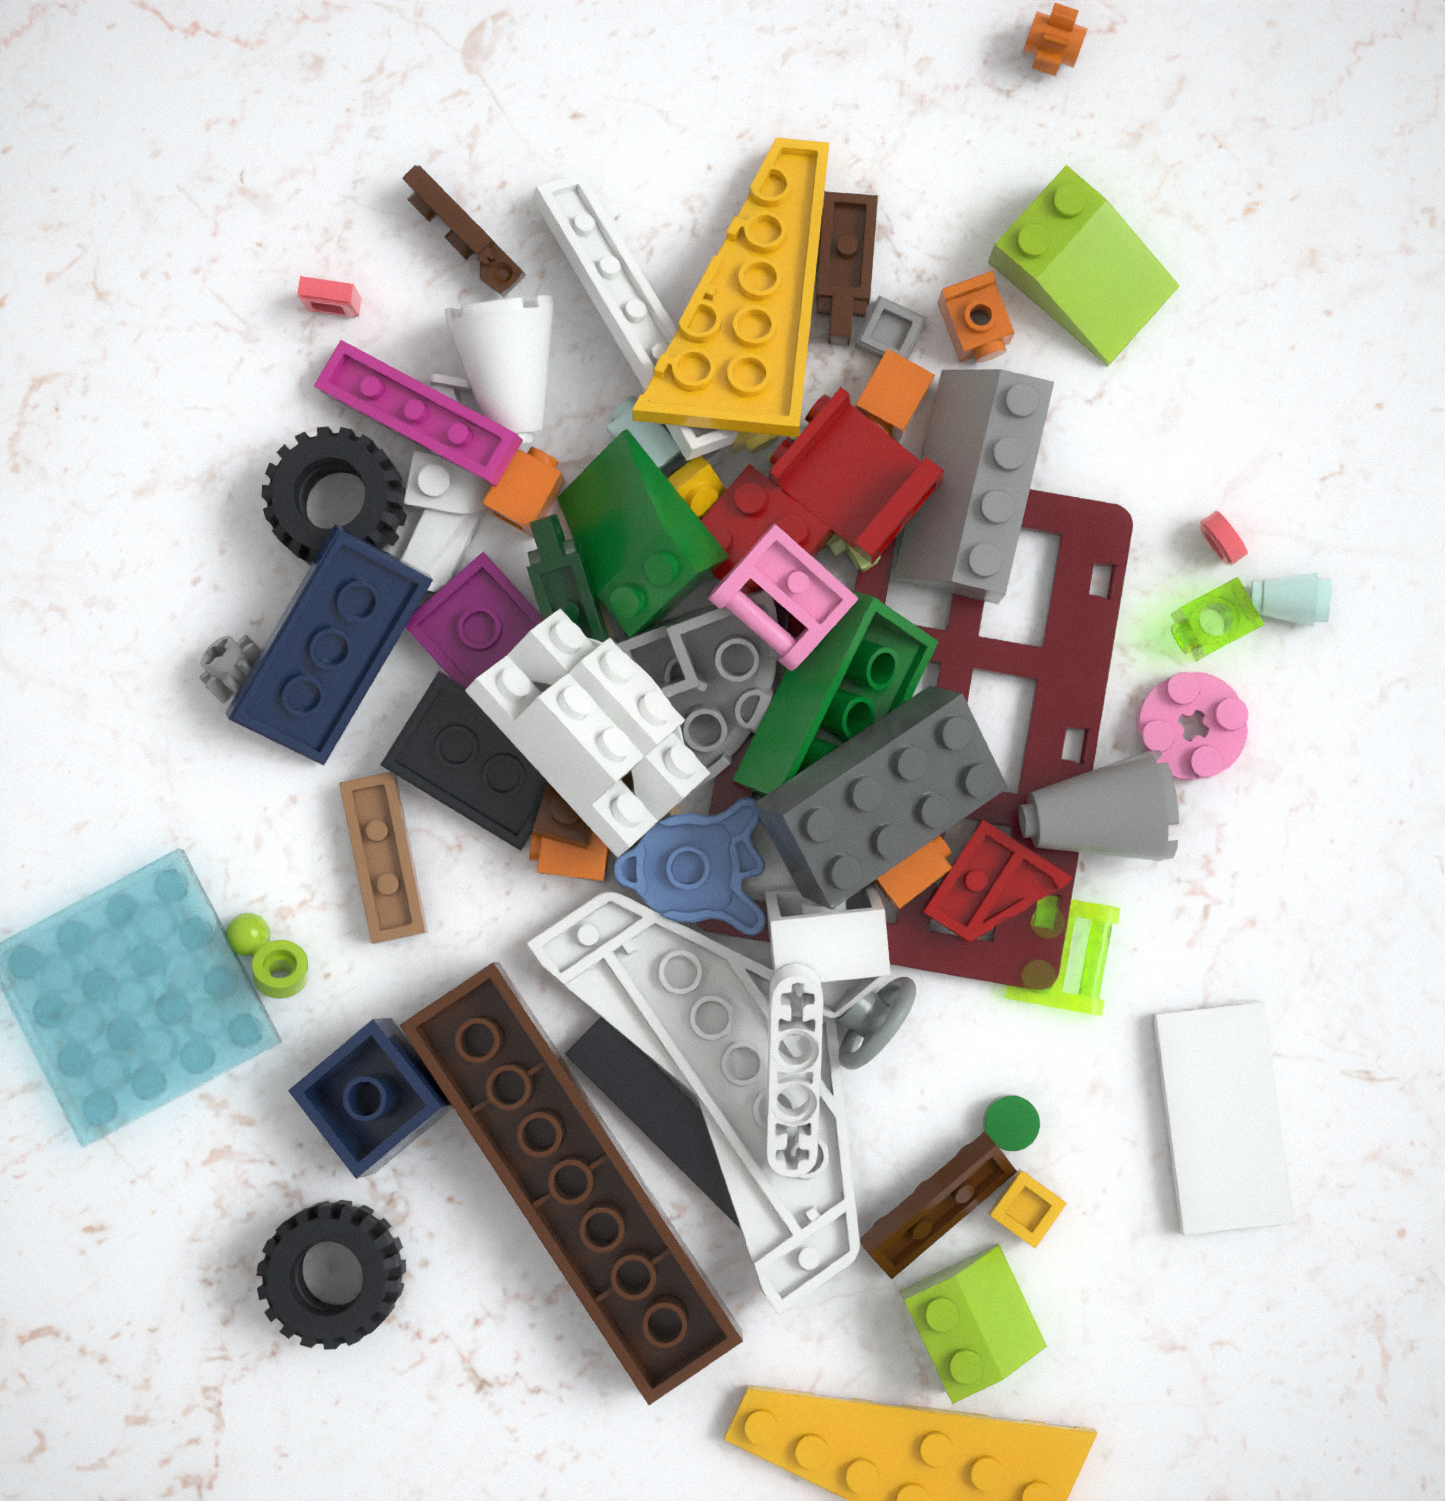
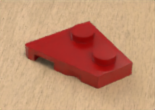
[922,819,1072,942]

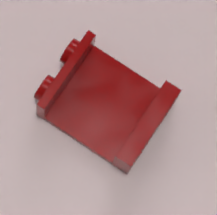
[769,387,944,565]

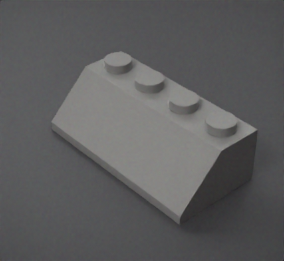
[893,369,1054,604]

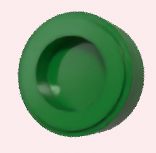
[983,1095,1040,1151]

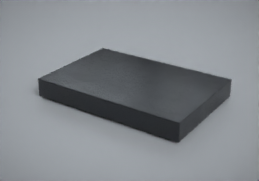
[380,671,548,851]

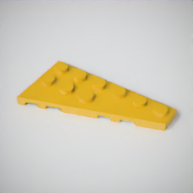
[632,137,829,437]
[724,1385,1098,1501]

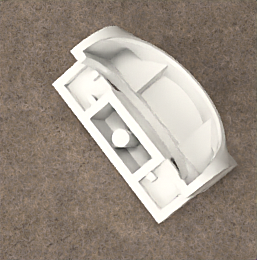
[465,609,710,858]

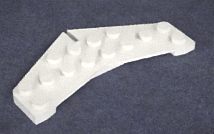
[527,892,860,1315]

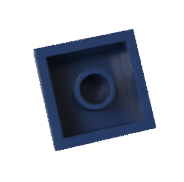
[288,1018,453,1179]

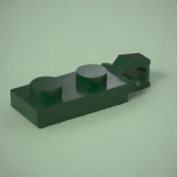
[526,514,609,643]

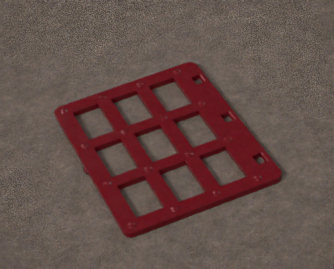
[696,468,1133,990]

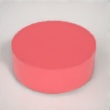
[1199,510,1248,566]

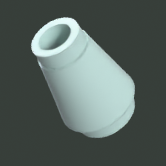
[1250,573,1331,627]

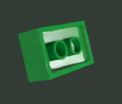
[557,429,729,637]

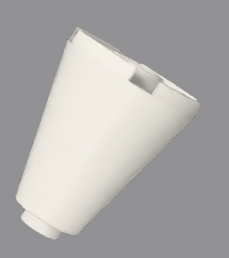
[445,295,554,444]

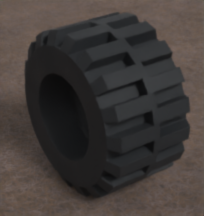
[261,426,407,566]
[256,1200,406,1350]

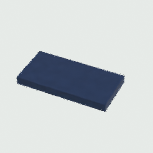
[225,524,433,766]

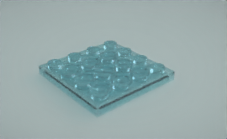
[0,848,283,1148]

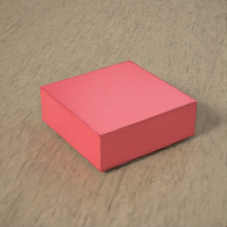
[297,276,362,318]

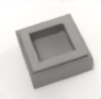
[855,295,927,359]

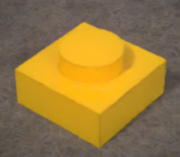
[668,456,726,520]
[988,1168,1067,1248]

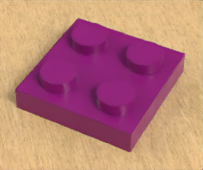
[405,551,543,688]

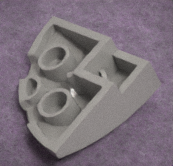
[615,589,780,792]

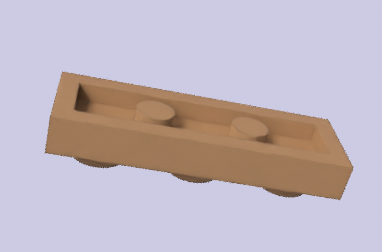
[339,772,428,944]

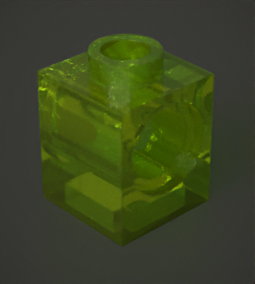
[1170,577,1264,662]

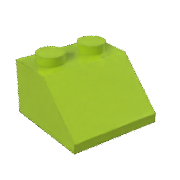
[899,1244,1047,1404]

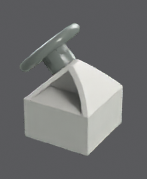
[765,881,916,1070]

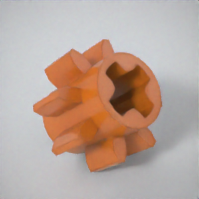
[1023,3,1088,76]

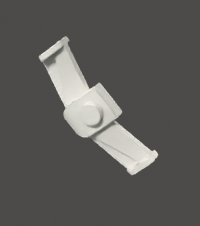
[401,373,492,594]

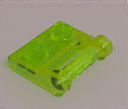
[1004,895,1121,1016]

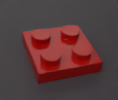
[701,464,834,604]

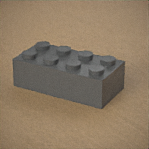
[754,686,1008,910]

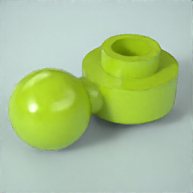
[226,913,308,999]

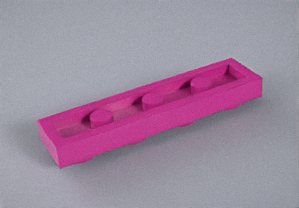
[314,340,523,487]

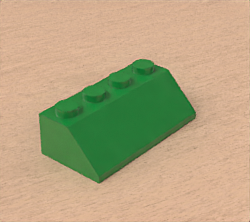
[733,589,939,797]

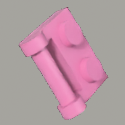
[707,523,859,671]

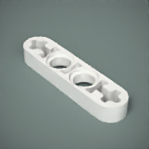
[765,963,824,1178]

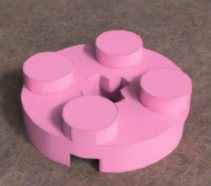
[1136,672,1249,781]

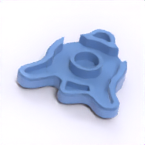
[613,797,766,936]

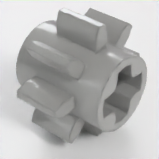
[199,635,262,704]

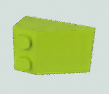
[988,165,1180,366]

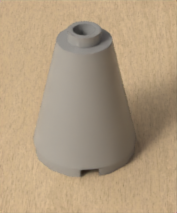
[1018,750,1179,861]

